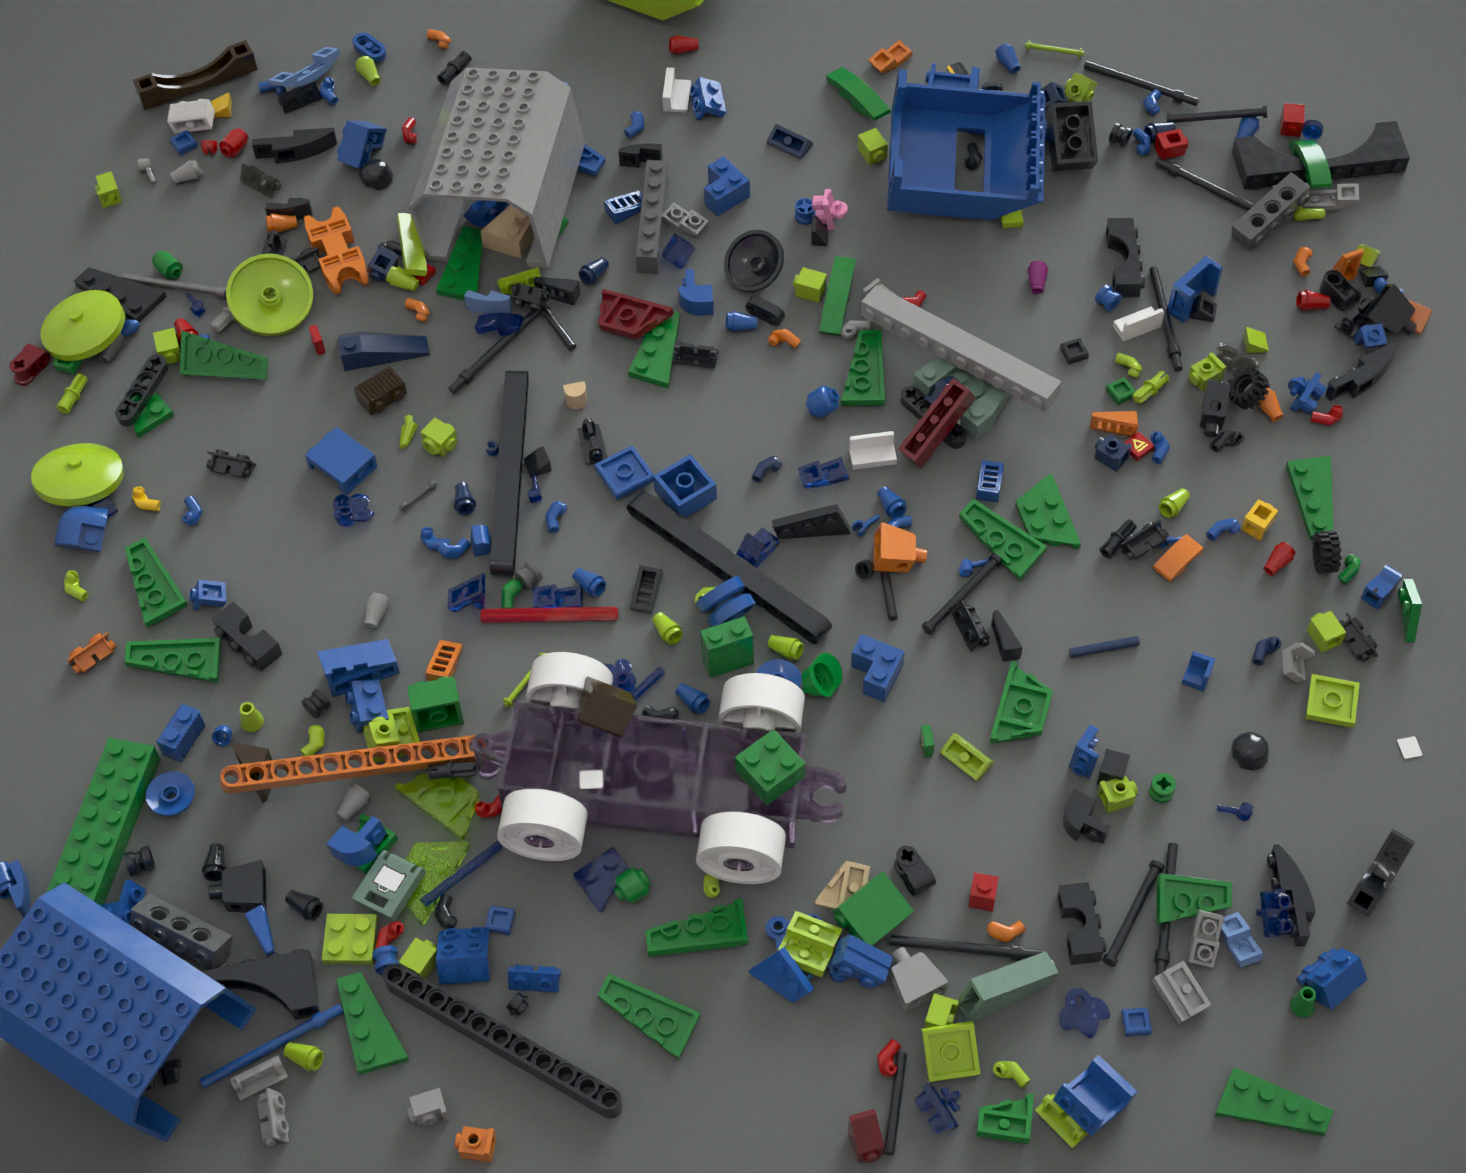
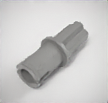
[210,306,235,332]

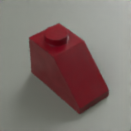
[848,1109,884,1163]

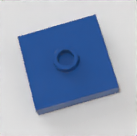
[594,445,654,500]

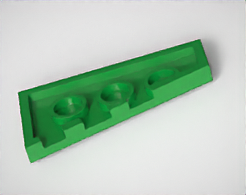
[1286,455,1333,540]
[645,898,748,957]

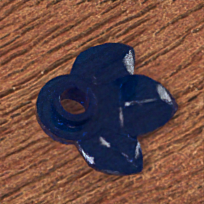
[333,494,375,526]
[604,658,636,692]
[1059,988,1110,1038]

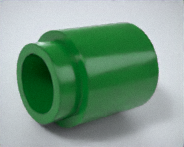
[152,251,183,280]

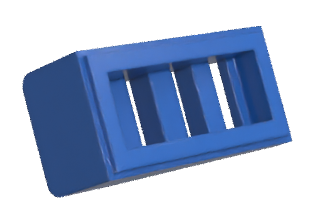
[604,191,643,224]
[976,460,1004,502]
[245,905,276,956]

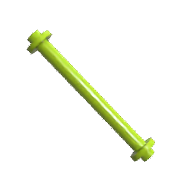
[1025,40,1084,58]
[503,653,547,707]

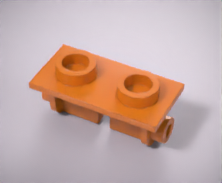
[67,632,116,674]

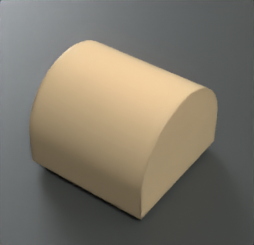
[563,381,587,409]

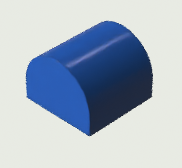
[470,525,491,557]

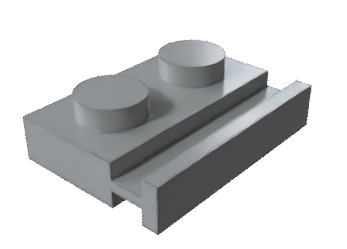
[1151,960,1211,1024]

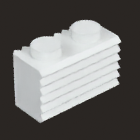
[167,99,215,134]

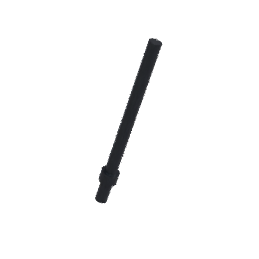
[1084,60,1199,106]
[1155,157,1255,210]
[1149,266,1183,372]
[448,309,541,394]
[1154,843,1178,976]
[890,935,1043,961]

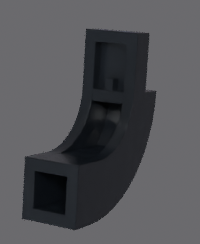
[1347,829,1415,917]

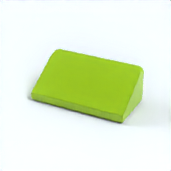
[939,733,994,781]

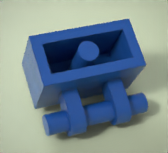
[1296,948,1368,1010]

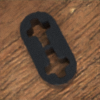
[745,296,785,326]

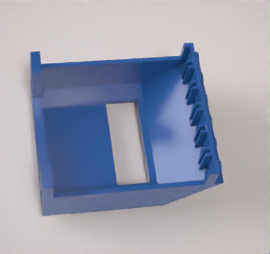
[887,70,1045,220]

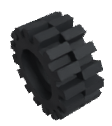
[1228,366,1270,410]
[1312,531,1342,573]

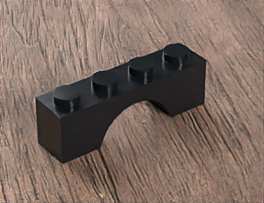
[1105,218,1145,298]

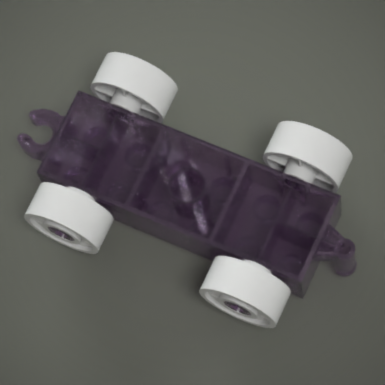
[472,652,847,884]

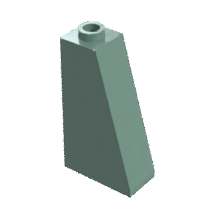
[958,951,1059,1023]

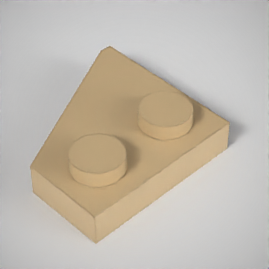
[813,861,870,910]

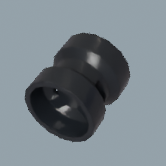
[124,846,156,876]

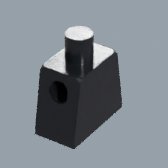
[1361,284,1417,335]
[208,860,267,913]

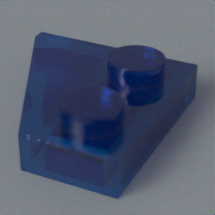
[573,847,628,913]

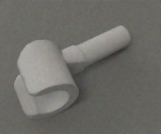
[138,158,156,184]

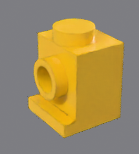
[1241,499,1278,541]

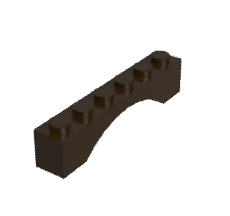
[133,40,258,110]

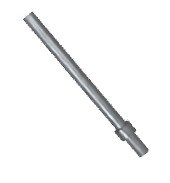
[121,273,227,299]

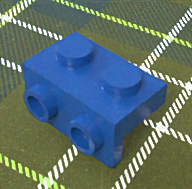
[690,77,727,120]
[345,679,388,733]

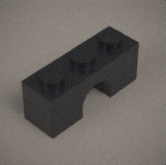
[212,601,283,672]
[1057,882,1106,965]

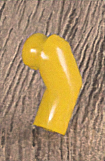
[131,487,161,512]

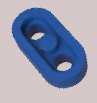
[353,33,387,63]

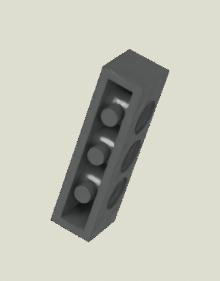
[1231,172,1310,251]
[129,893,232,969]

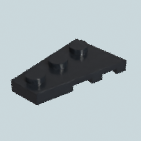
[772,504,851,539]

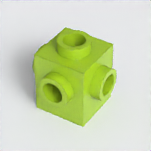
[1064,72,1098,102]

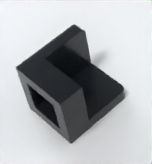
[1097,748,1130,784]

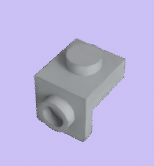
[1282,643,1315,683]

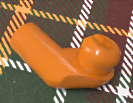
[427,29,451,49]
[1293,247,1313,277]
[405,298,430,322]
[768,329,801,349]
[987,921,1026,943]

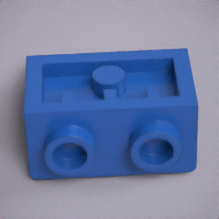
[1069,724,1099,779]

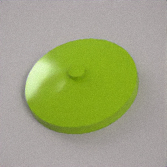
[226,254,313,336]
[40,290,125,361]
[31,443,124,506]

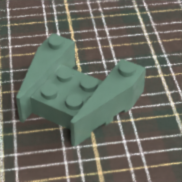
[913,358,1011,442]

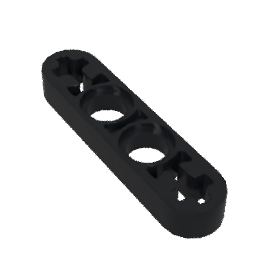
[115,354,168,427]
[901,386,967,449]

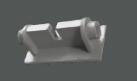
[230,1055,288,1101]
[257,1088,289,1146]

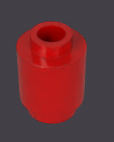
[219,128,249,158]

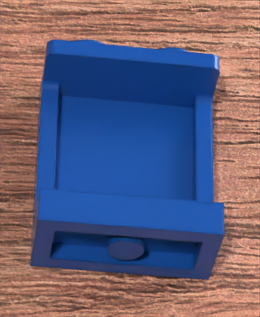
[926,63,980,89]
[1168,256,1223,324]
[305,427,378,496]
[1053,1055,1138,1137]

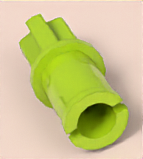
[1132,371,1169,404]
[56,373,88,414]

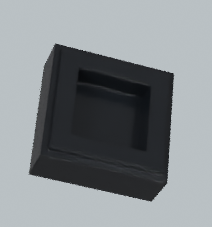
[1060,338,1089,365]

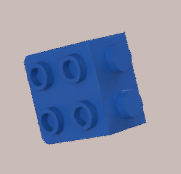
[436,927,490,985]

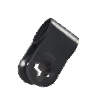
[1319,270,1362,311]
[894,845,936,896]

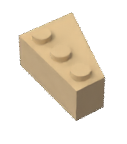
[480,205,534,258]

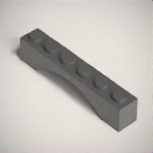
[636,160,669,274]

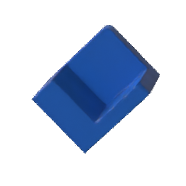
[1181,651,1216,692]

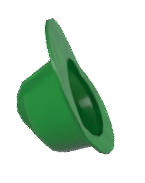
[801,652,843,697]

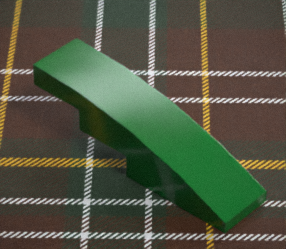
[826,67,891,121]
[819,256,856,336]

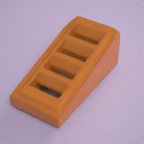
[1331,248,1364,281]
[1090,411,1138,437]
[425,640,463,682]

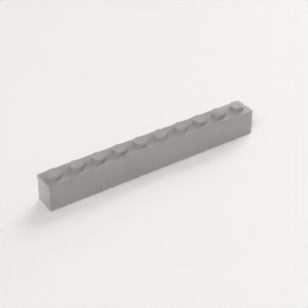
[861,285,1062,413]

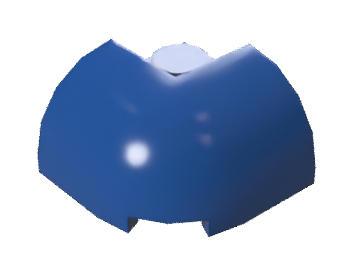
[463,200,509,227]
[54,505,108,552]

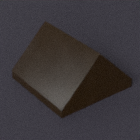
[577,676,638,738]
[231,743,277,803]

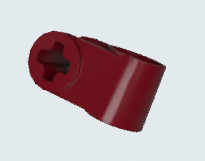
[9,344,50,386]

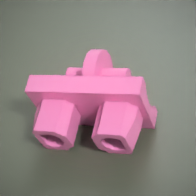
[812,189,848,230]

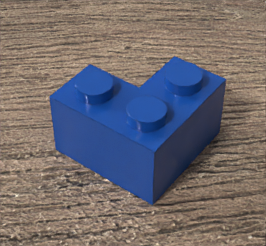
[337,121,387,168]
[704,156,750,217]
[851,634,905,702]

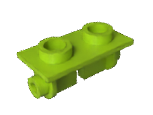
[497,267,541,295]
[1035,1093,1088,1148]

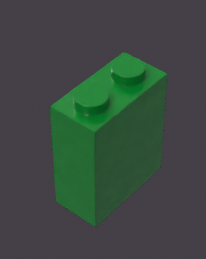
[700,616,754,678]
[832,871,914,946]

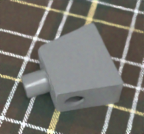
[890,947,948,1013]

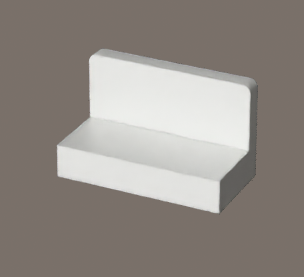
[662,68,691,113]
[1113,306,1164,342]
[849,431,897,470]

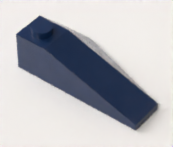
[338,331,430,371]

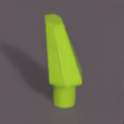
[399,415,418,449]

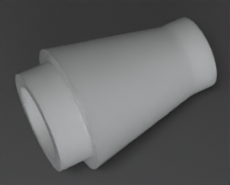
[170,159,203,184]
[364,592,389,629]
[337,784,370,821]

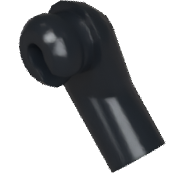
[965,142,983,169]
[1210,431,1244,452]
[642,705,679,726]
[435,894,457,929]

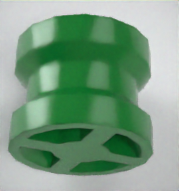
[1149,773,1176,803]

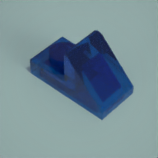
[736,528,780,568]
[448,573,485,613]

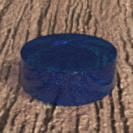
[1302,120,1324,139]

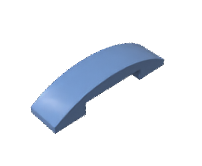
[268,47,340,87]

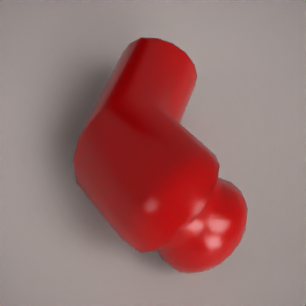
[475,792,507,818]
[375,921,404,949]

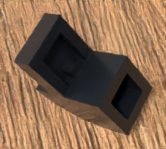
[1063,789,1110,844]

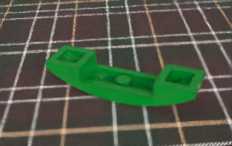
[1288,140,1332,188]

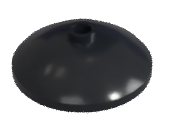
[724,230,784,292]

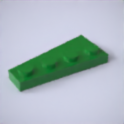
[436,226,483,301]
[628,311,680,389]
[841,330,885,406]
[180,331,268,379]
[959,499,1047,581]
[125,537,188,628]
[124,638,222,683]
[336,972,409,1075]
[597,973,701,1060]
[1215,1067,1334,1136]

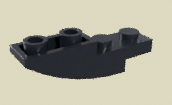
[252,128,337,164]
[1325,341,1398,401]
[1267,844,1316,946]

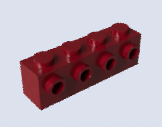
[898,378,975,468]

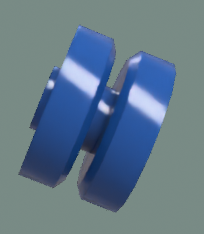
[696,576,756,627]

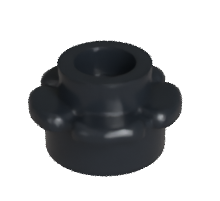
[506,992,529,1016]

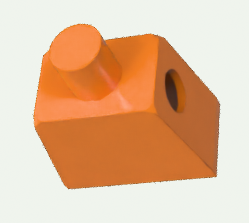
[873,522,927,573]

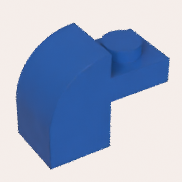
[678,269,714,316]
[326,816,386,866]

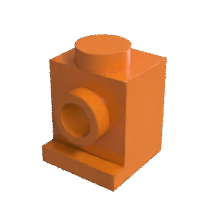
[455,1126,497,1163]

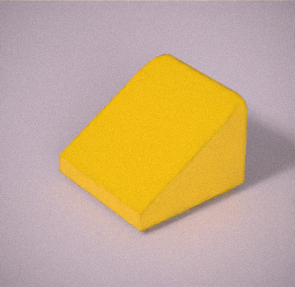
[211,93,232,118]

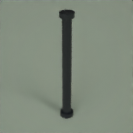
[1167,105,1267,123]
[921,553,1003,635]
[1102,860,1165,967]

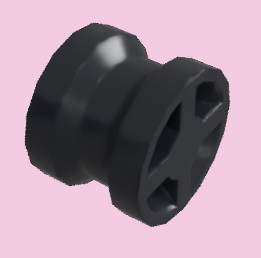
[1109,122,1133,148]
[301,689,331,719]

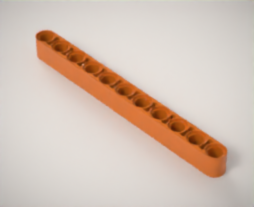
[219,735,487,793]

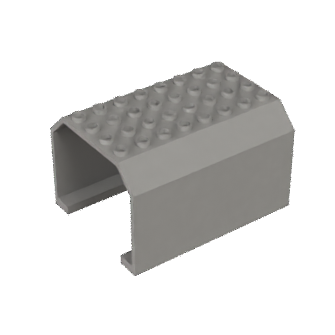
[408,68,585,269]

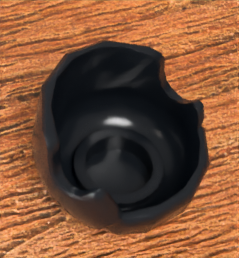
[359,159,393,190]
[1231,731,1269,770]

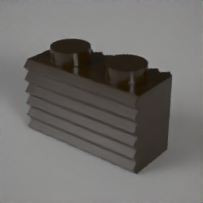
[354,366,407,415]

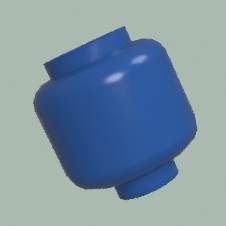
[806,385,839,418]

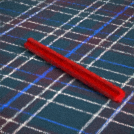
[480,607,619,623]

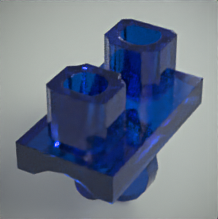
[1256,888,1294,938]
[914,1082,961,1133]

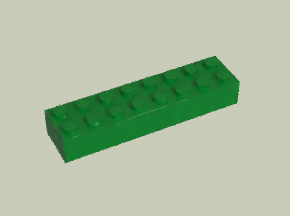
[46,737,161,906]

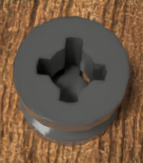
[514,561,543,590]

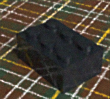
[1046,101,1098,171]

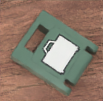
[352,850,426,922]

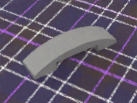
[1273,184,1359,211]

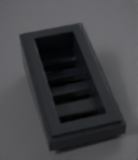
[534,277,580,305]
[630,565,663,614]
[991,610,1023,662]

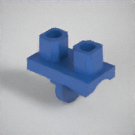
[1288,372,1327,414]

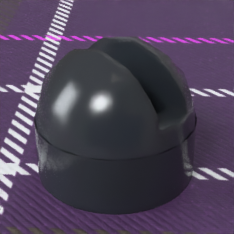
[855,560,875,579]

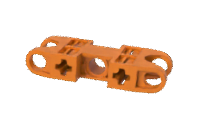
[304,206,369,295]

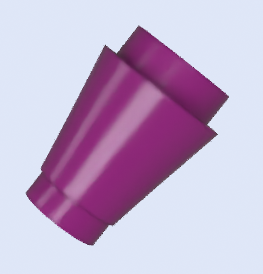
[1027,261,1049,294]

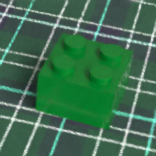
[407,676,464,733]
[735,729,806,805]

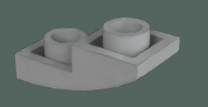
[662,202,709,237]
[1188,909,1224,968]

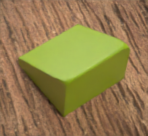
[1356,244,1381,267]
[1243,327,1269,353]

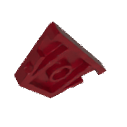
[598,289,674,340]

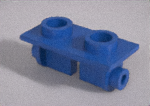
[508,964,561,992]

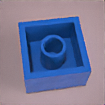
[653,454,717,518]

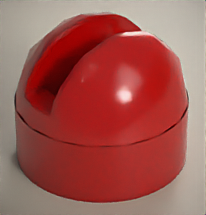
[201,140,218,155]

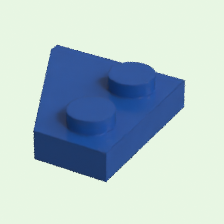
[748,947,814,1003]

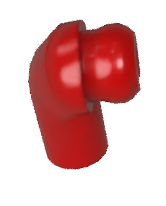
[401,118,417,145]
[902,290,926,307]
[1310,405,1343,426]
[877,1039,901,1077]

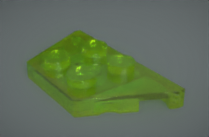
[394,773,480,841]
[405,841,470,926]

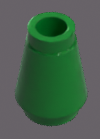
[1290,987,1316,1017]

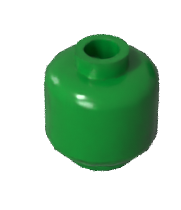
[614,867,652,904]

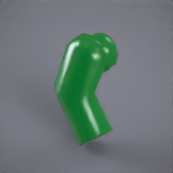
[1337,554,1361,585]
[502,579,522,609]

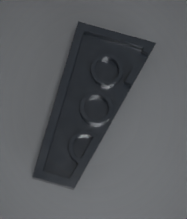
[74,267,167,322]

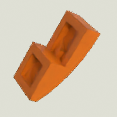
[868,40,913,73]
[1153,534,1204,582]

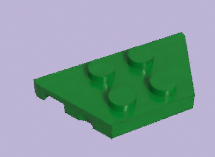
[1015,474,1081,549]
[990,661,1053,743]

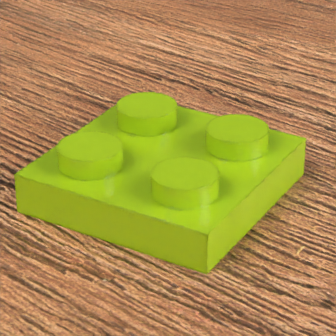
[1305,674,1360,728]
[322,914,378,965]
[921,1021,981,1082]

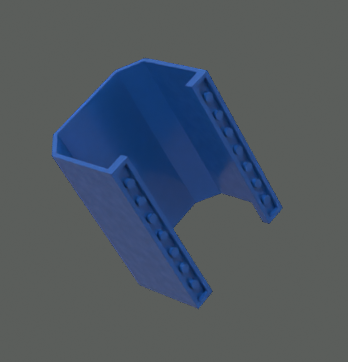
[0,882,257,1142]

